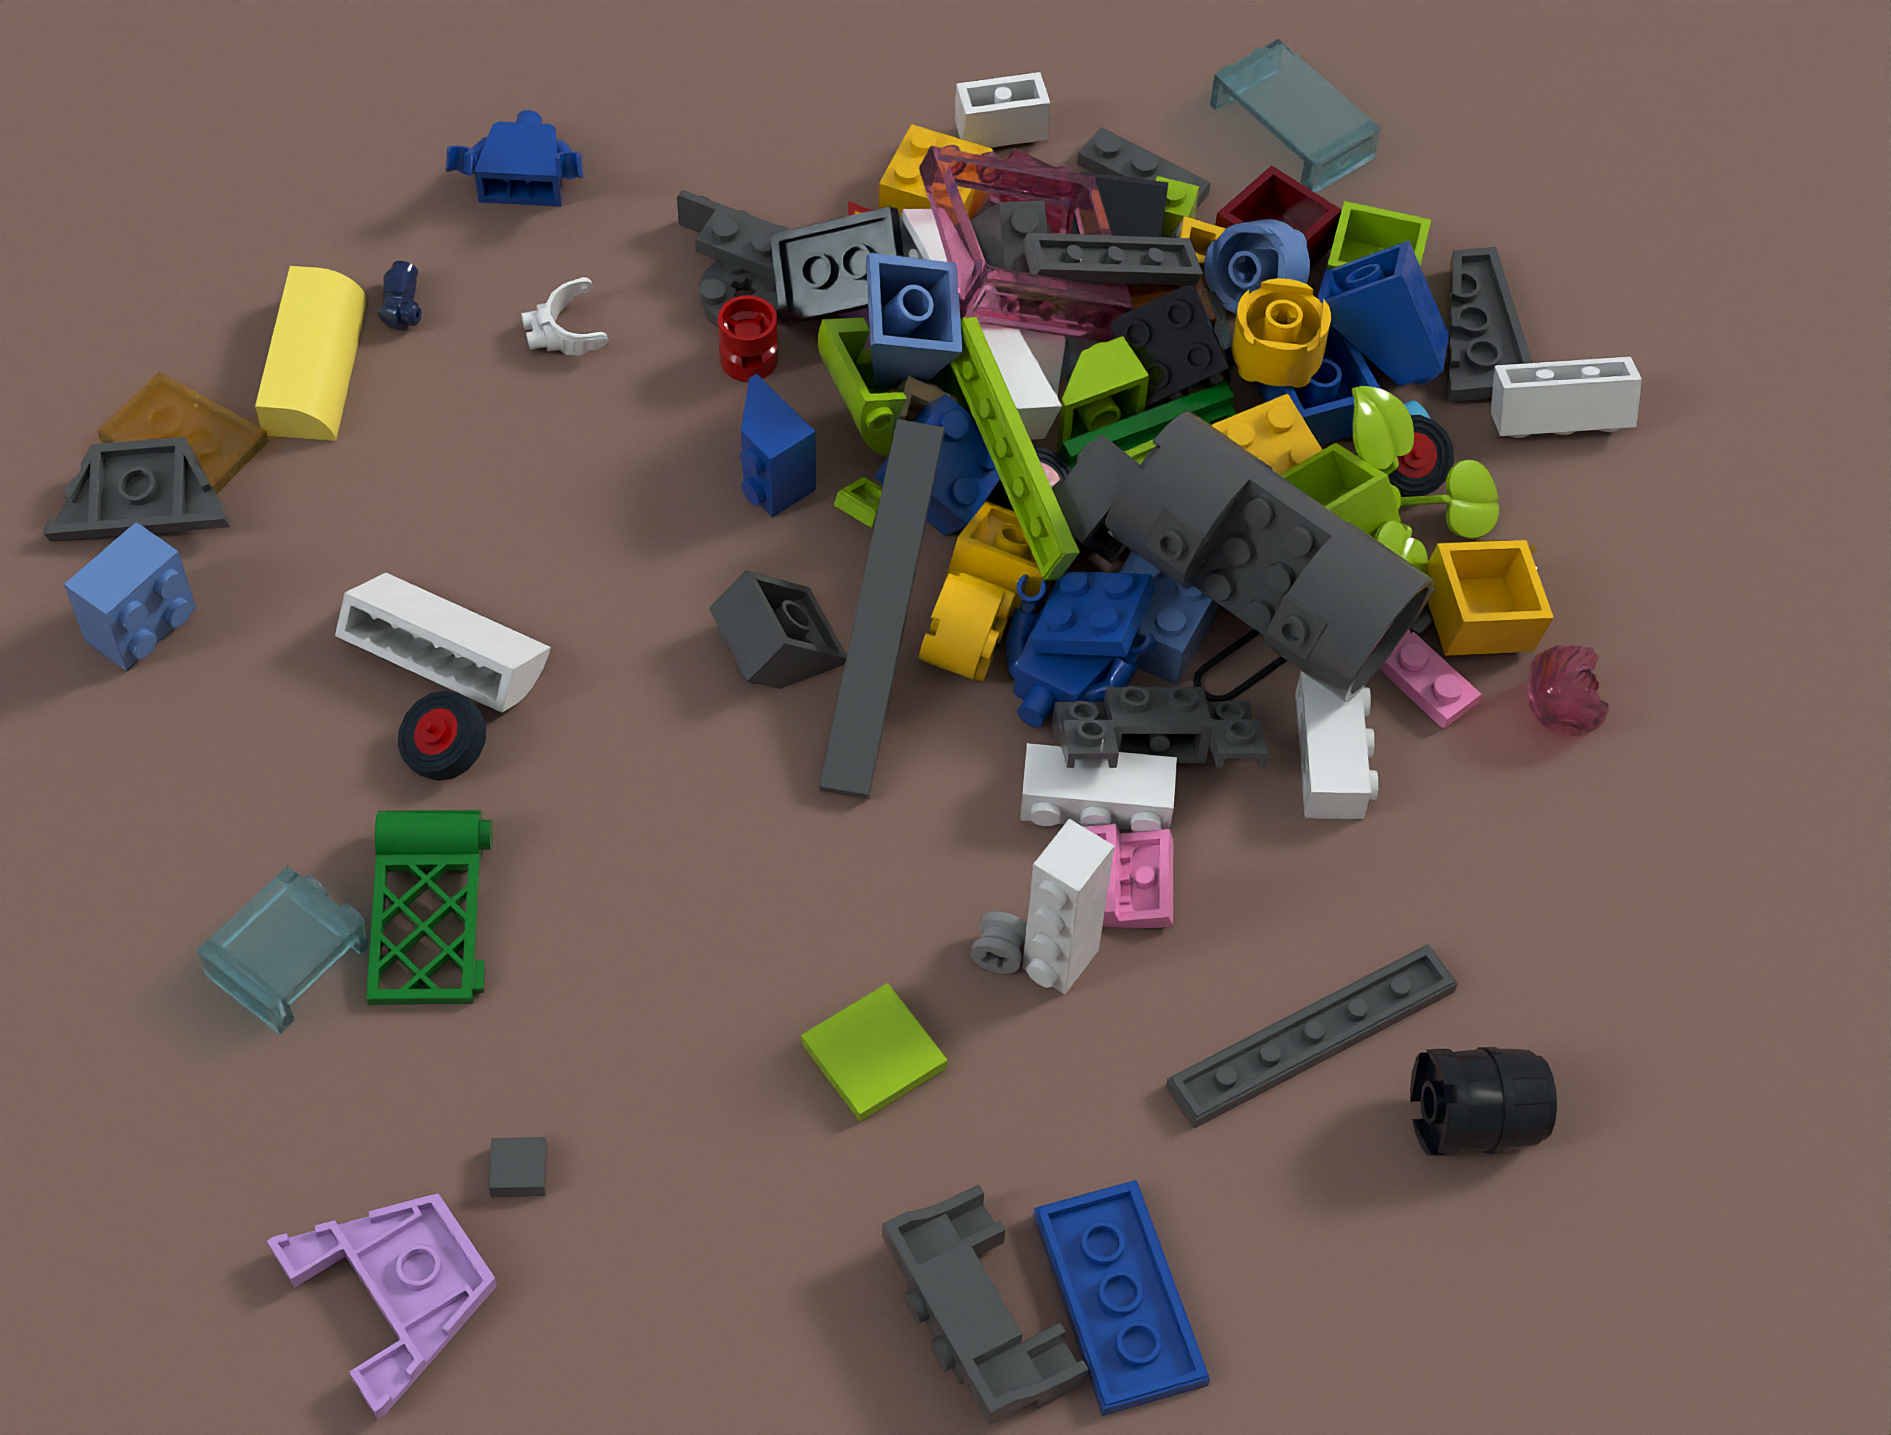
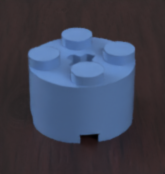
[1204,219,1310,314]

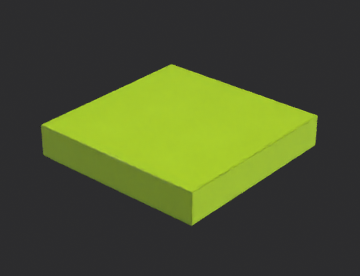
[801,983,948,1122]

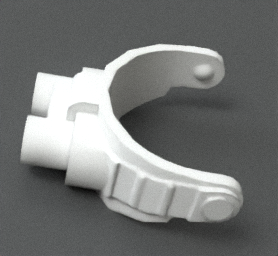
[521,277,608,356]

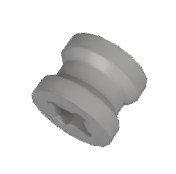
[970,911,1027,974]

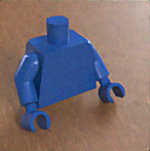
[445,110,584,207]
[1005,574,1156,727]

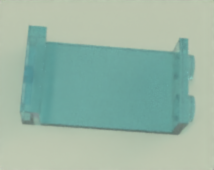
[1210,39,1381,193]

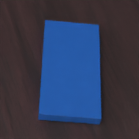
[1033,1180,1210,1416]

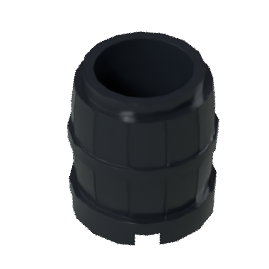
[1410,1047,1557,1156]

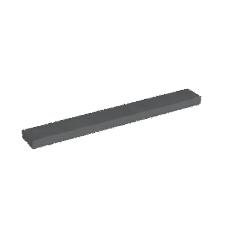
[819,419,945,799]

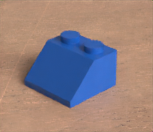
[740,374,816,518]

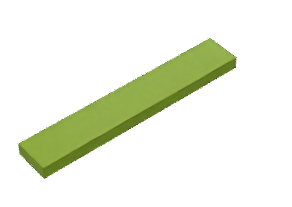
[950,317,1080,581]

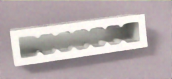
[335,572,551,713]

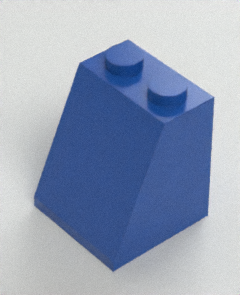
[1317,241,1449,386]

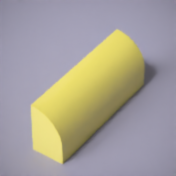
[255,266,368,441]

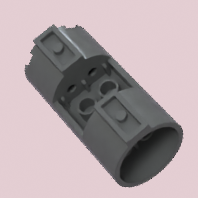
[1105,411,1435,702]

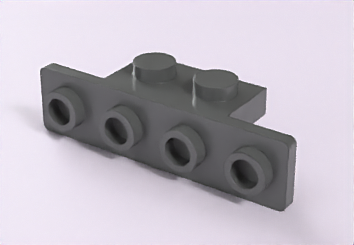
[677,190,790,281]

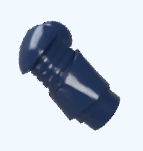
[377,261,422,331]

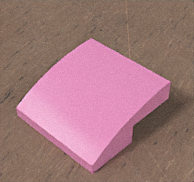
[1084,824,1174,928]

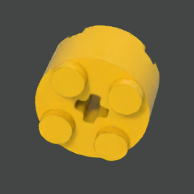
[1231,278,1331,388]
[918,569,1016,682]

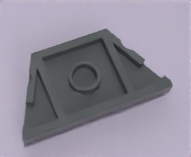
[44,437,230,542]

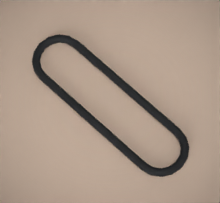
[1193,629,1287,702]

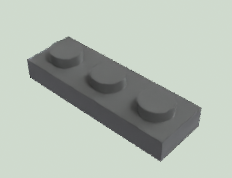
[1077,127,1211,209]

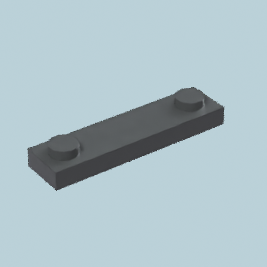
[1021,232,1203,286]

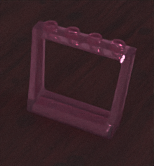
[919,145,1134,342]

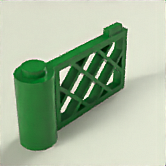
[366,810,493,1005]

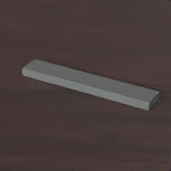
[1166,944,1458,1128]

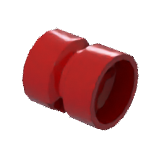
[718,295,778,382]

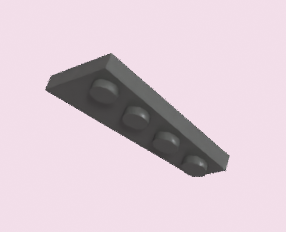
[1447,247,1533,402]

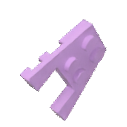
[267,1193,497,1420]

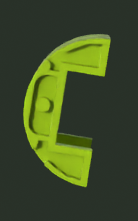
[818,318,973,458]

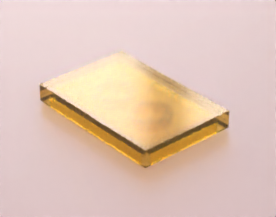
[97,371,269,494]

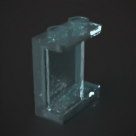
[196,866,368,1034]

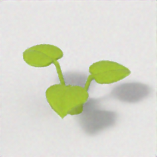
[1351,386,1499,575]

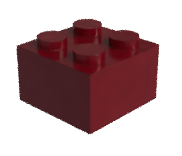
[1215,165,1342,268]

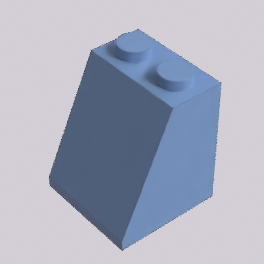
[866,253,962,388]

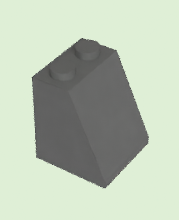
[961,200,1053,314]

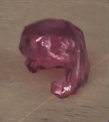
[1527,645,1609,736]

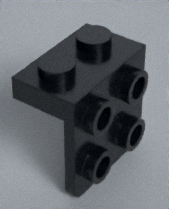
[1111,285,1236,406]

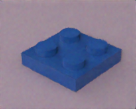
[1030,571,1156,657]

